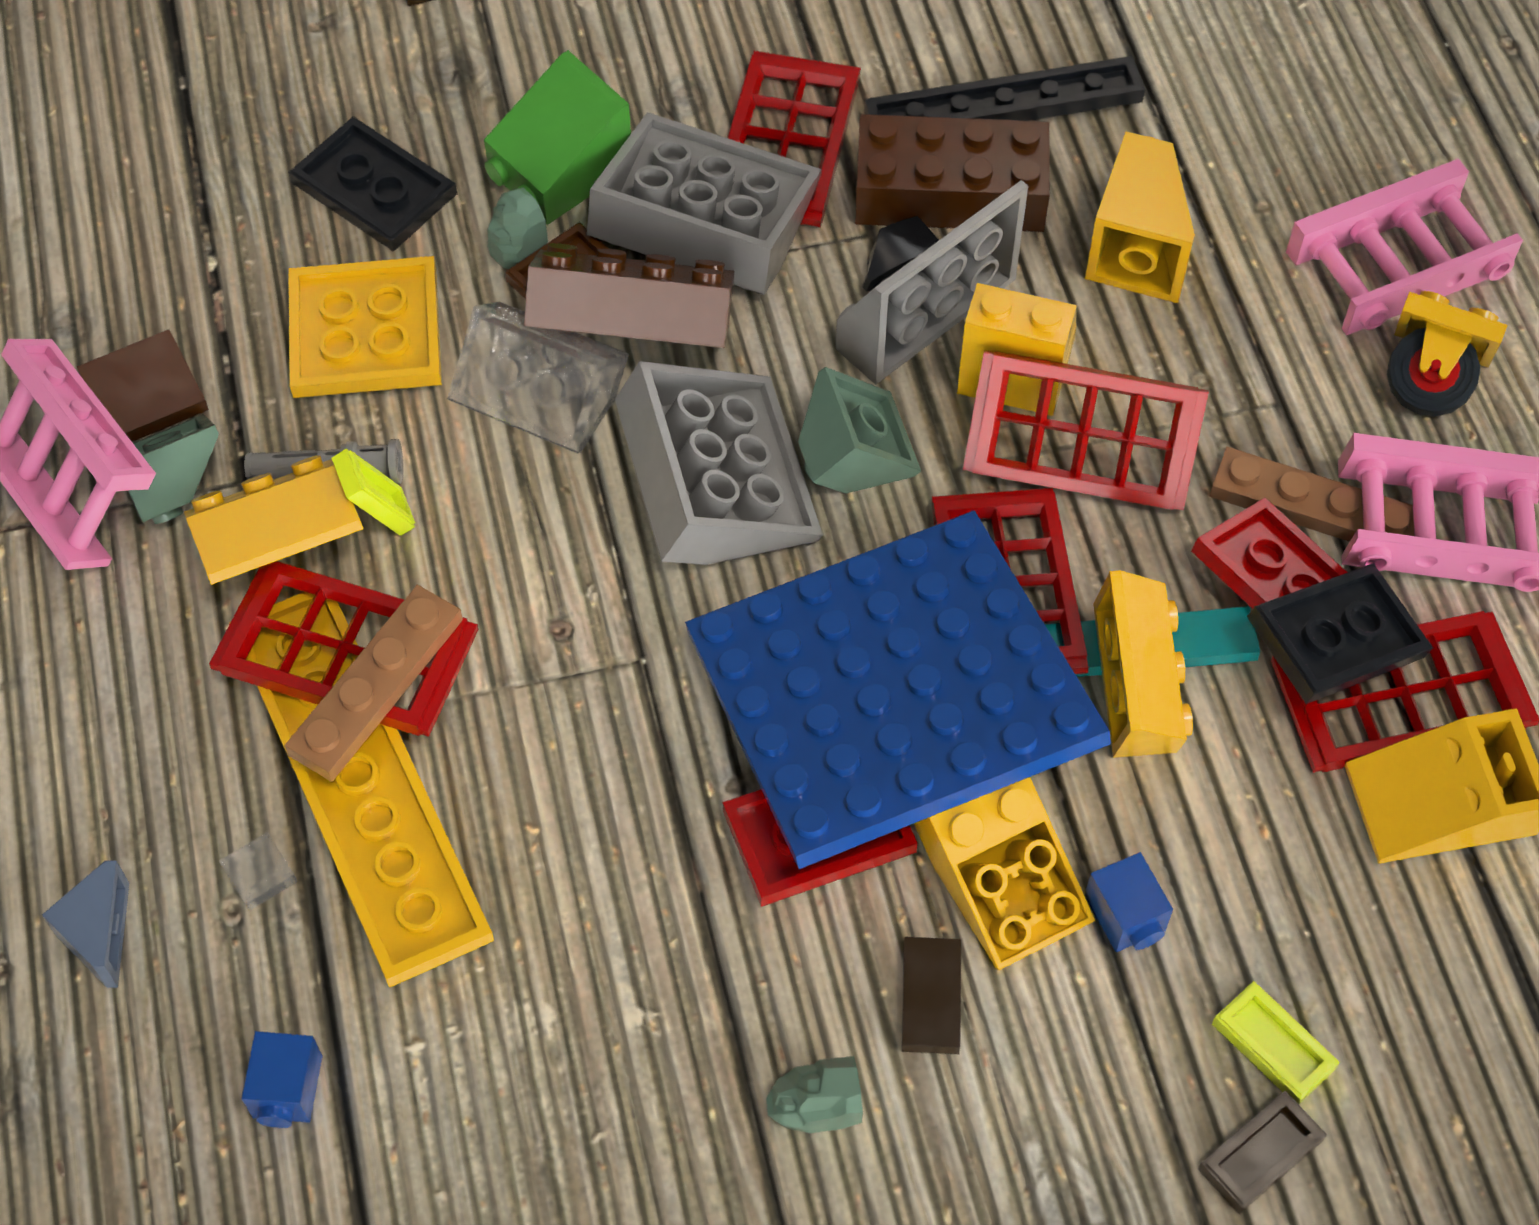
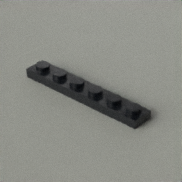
[864,56,1145,121]

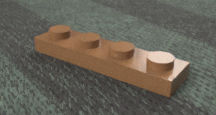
[1209,447,1414,542]
[284,584,463,782]

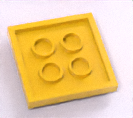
[288,256,442,398]

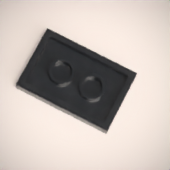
[288,116,458,252]
[1247,563,1433,704]

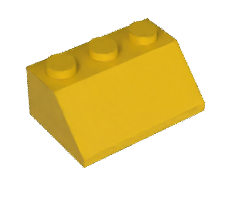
[184,455,363,585]
[1093,570,1193,758]

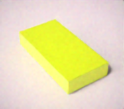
[332,448,415,536]
[1212,981,1340,1104]

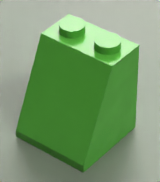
[484,50,631,225]

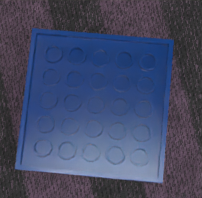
[685,510,1111,869]

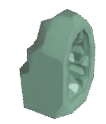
[487,187,548,269]
[766,1056,863,1133]

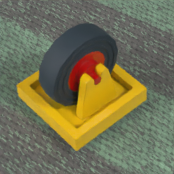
[1387,291,1508,417]

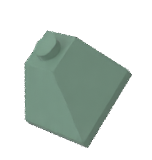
[798,367,921,494]
[127,414,219,524]

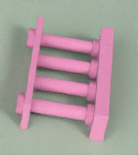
[1286,159,1523,336]
[0,339,156,570]
[1338,433,1539,592]

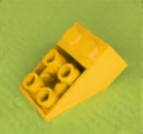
[1345,708,1539,864]
[914,777,1096,970]

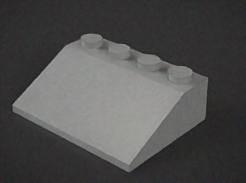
[587,112,822,295]
[836,180,1028,384]
[615,361,823,565]

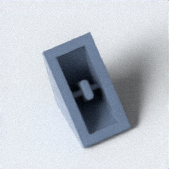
[42,860,129,988]

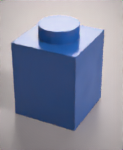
[1084,852,1173,953]
[241,1031,322,1128]

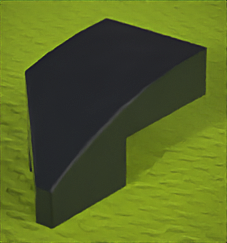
[862,216,939,292]

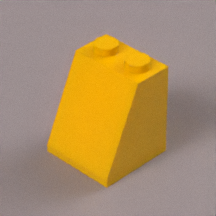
[1085,131,1195,303]
[957,283,1077,416]

